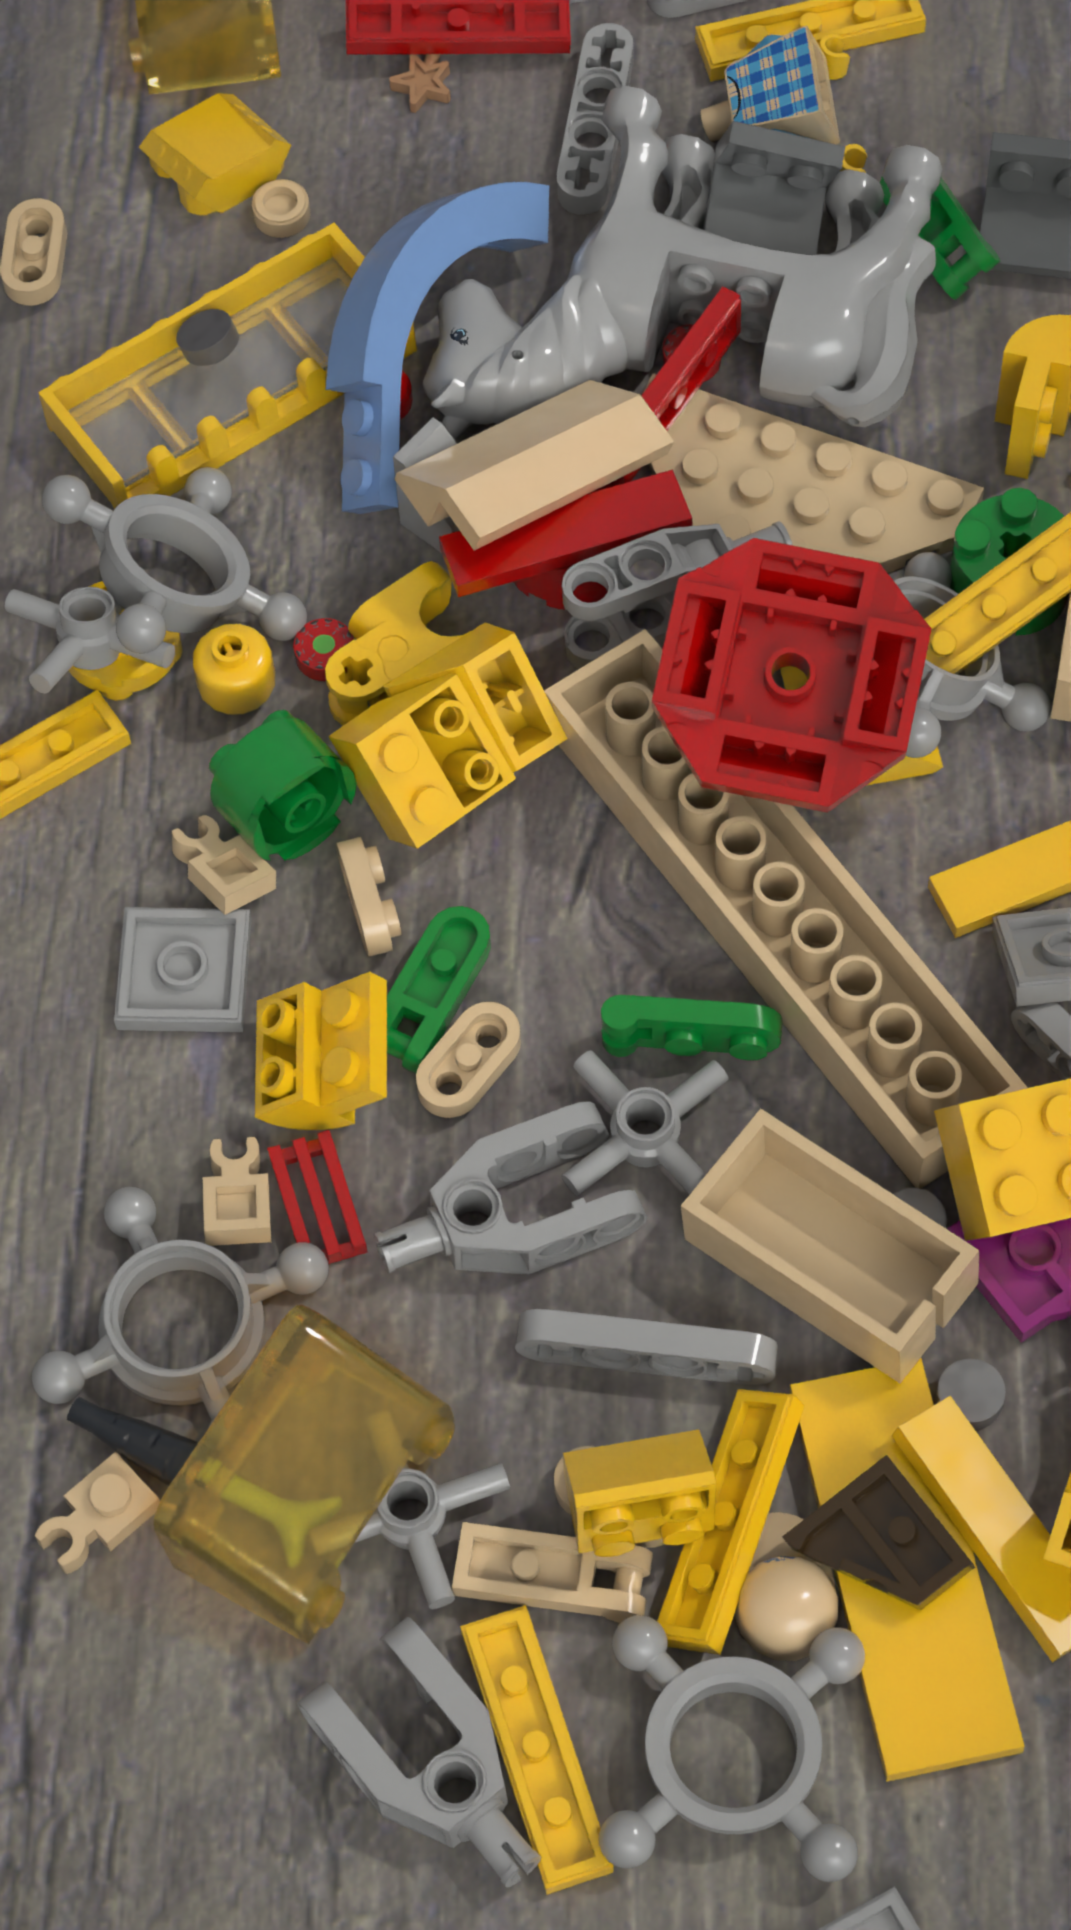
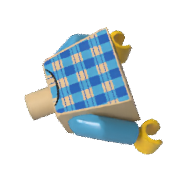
[701,25,867,173]

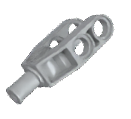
[562,521,792,669]
[373,1101,648,1275]
[297,1617,541,1888]

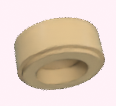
[252,179,310,238]

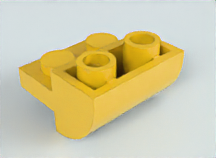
[994,315,1071,479]
[255,971,387,1130]

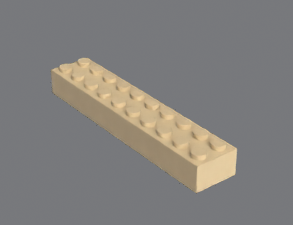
[544,629,1028,1189]

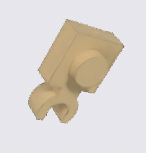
[172,815,276,915]
[203,1137,272,1246]
[35,1451,162,1574]

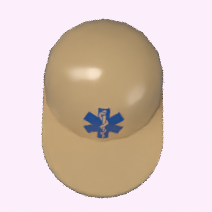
[734,1512,838,1661]

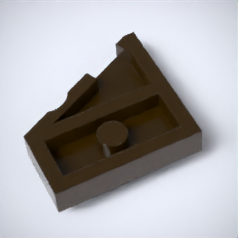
[782,1455,975,1610]

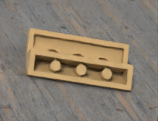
[394,380,675,550]

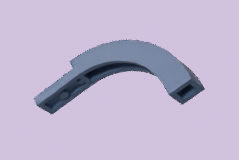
[326,182,549,514]

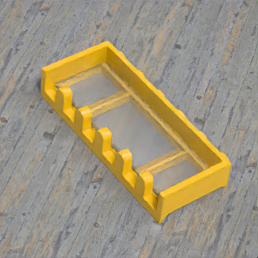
[38,222,417,509]

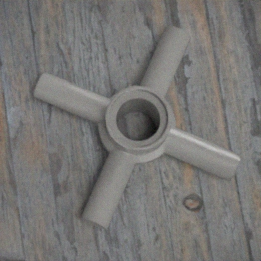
[5,567,175,694]
[562,1050,729,1196]
[307,1412,510,1609]

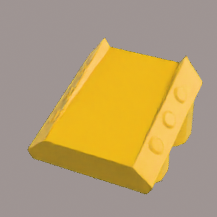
[139,93,291,215]

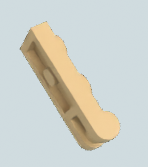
[452,1522,653,1623]

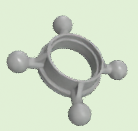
[42,467,307,654]
[894,552,1051,758]
[32,1187,329,1463]
[599,1615,865,1882]

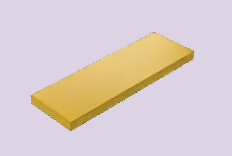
[789,1358,1025,1782]

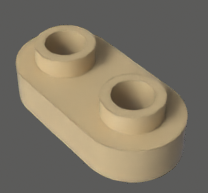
[0,198,67,306]
[336,837,402,957]
[416,1002,521,1118]

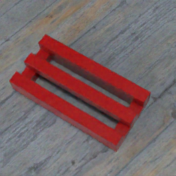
[267,1129,368,1265]

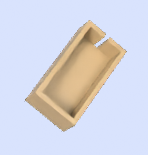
[681,1109,979,1383]

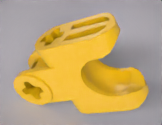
[325,561,480,726]

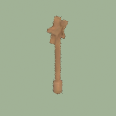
[389,54,451,113]

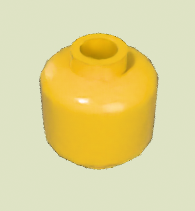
[193,624,275,715]

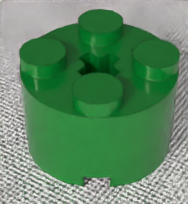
[950,488,1070,636]
[209,710,356,861]

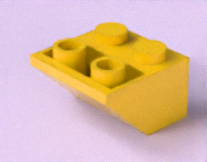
[383,623,568,772]
[328,673,516,849]
[563,1429,716,1557]

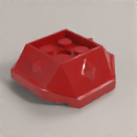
[652,538,932,813]

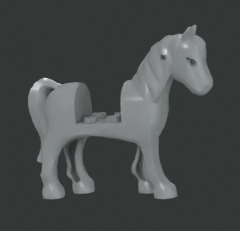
[422,85,943,440]

